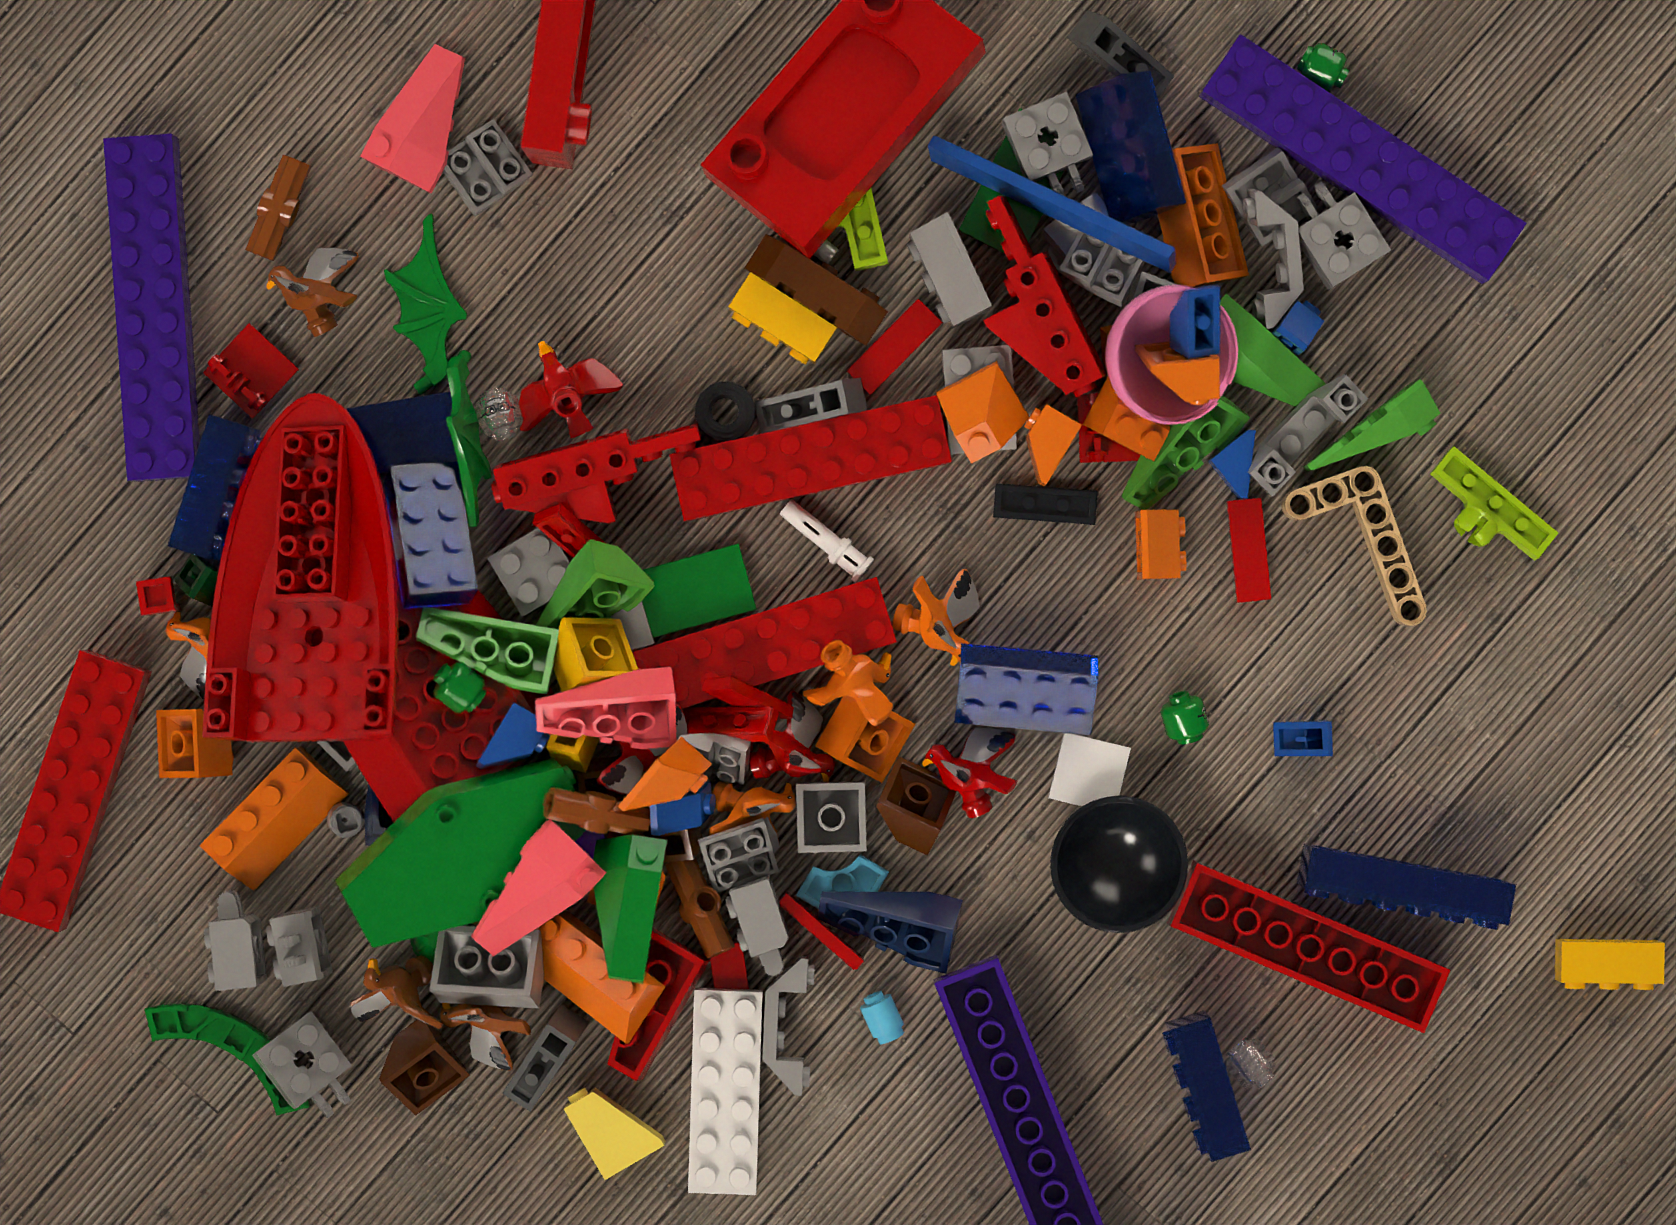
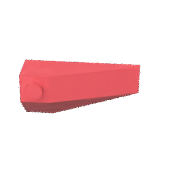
[360,44,465,194]
[535,667,677,749]
[471,819,606,956]

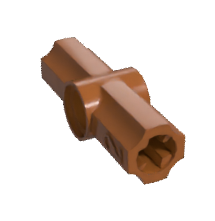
[245,155,312,261]
[543,787,651,836]
[665,858,735,959]

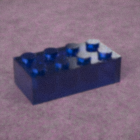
[1075,71,1186,224]
[346,392,458,475]
[168,414,263,560]
[384,462,478,609]
[954,643,1099,735]
[1162,1010,1251,1162]

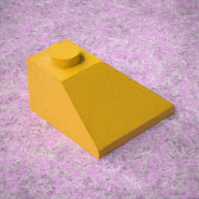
[554,617,638,692]

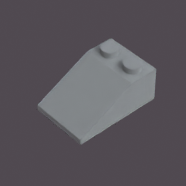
[941,345,1017,454]

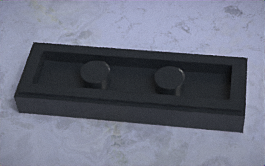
[993,483,1098,525]

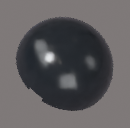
[1050,796,1188,933]

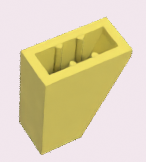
[564,1087,666,1180]

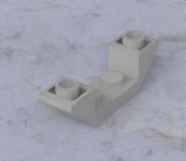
[1243,189,1304,329]
[1248,374,1368,497]
[762,956,815,1096]

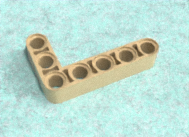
[1281,466,1427,626]

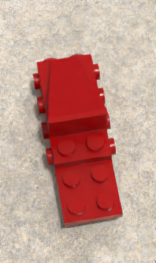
[983,196,1107,397]
[491,423,701,523]

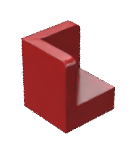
[136,576,182,616]

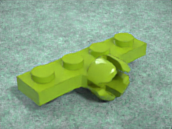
[837,188,889,272]
[1430,446,1558,561]

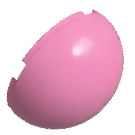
[1106,285,1238,424]

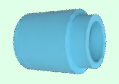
[860,991,904,1044]

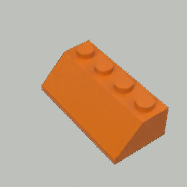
[1145,143,1249,288]
[199,746,350,891]
[535,909,665,1044]

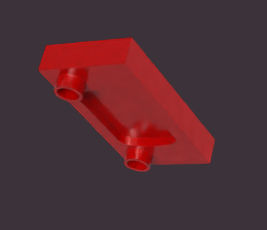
[521,0,597,170]
[700,0,986,259]

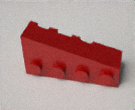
[607,927,710,1081]

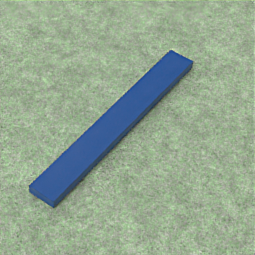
[928,136,1176,273]

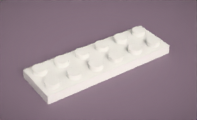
[688,988,763,1195]

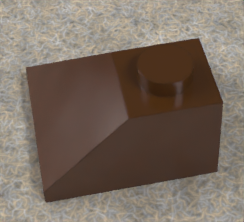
[876,756,957,856]
[379,1019,470,1116]

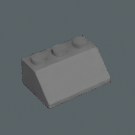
[907,212,992,329]
[430,926,544,1009]

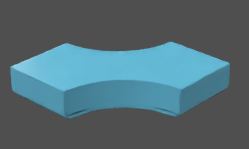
[796,854,889,909]

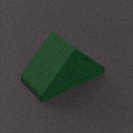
[174,552,219,607]

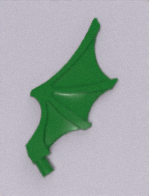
[384,213,468,395]
[446,350,492,528]

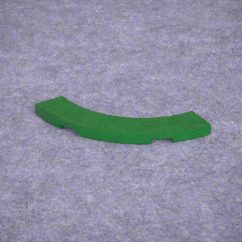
[144,1003,311,1116]

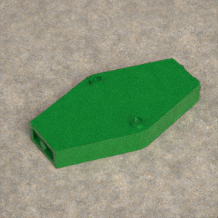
[334,758,586,948]

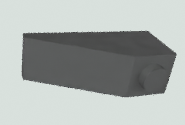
[1067,10,1174,103]
[754,378,868,434]
[502,1004,590,1112]

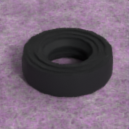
[695,381,756,442]

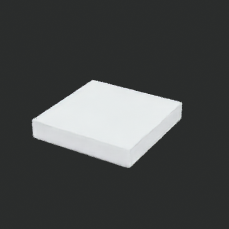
[1048,732,1131,806]

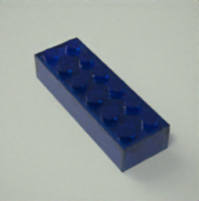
[1297,843,1516,930]

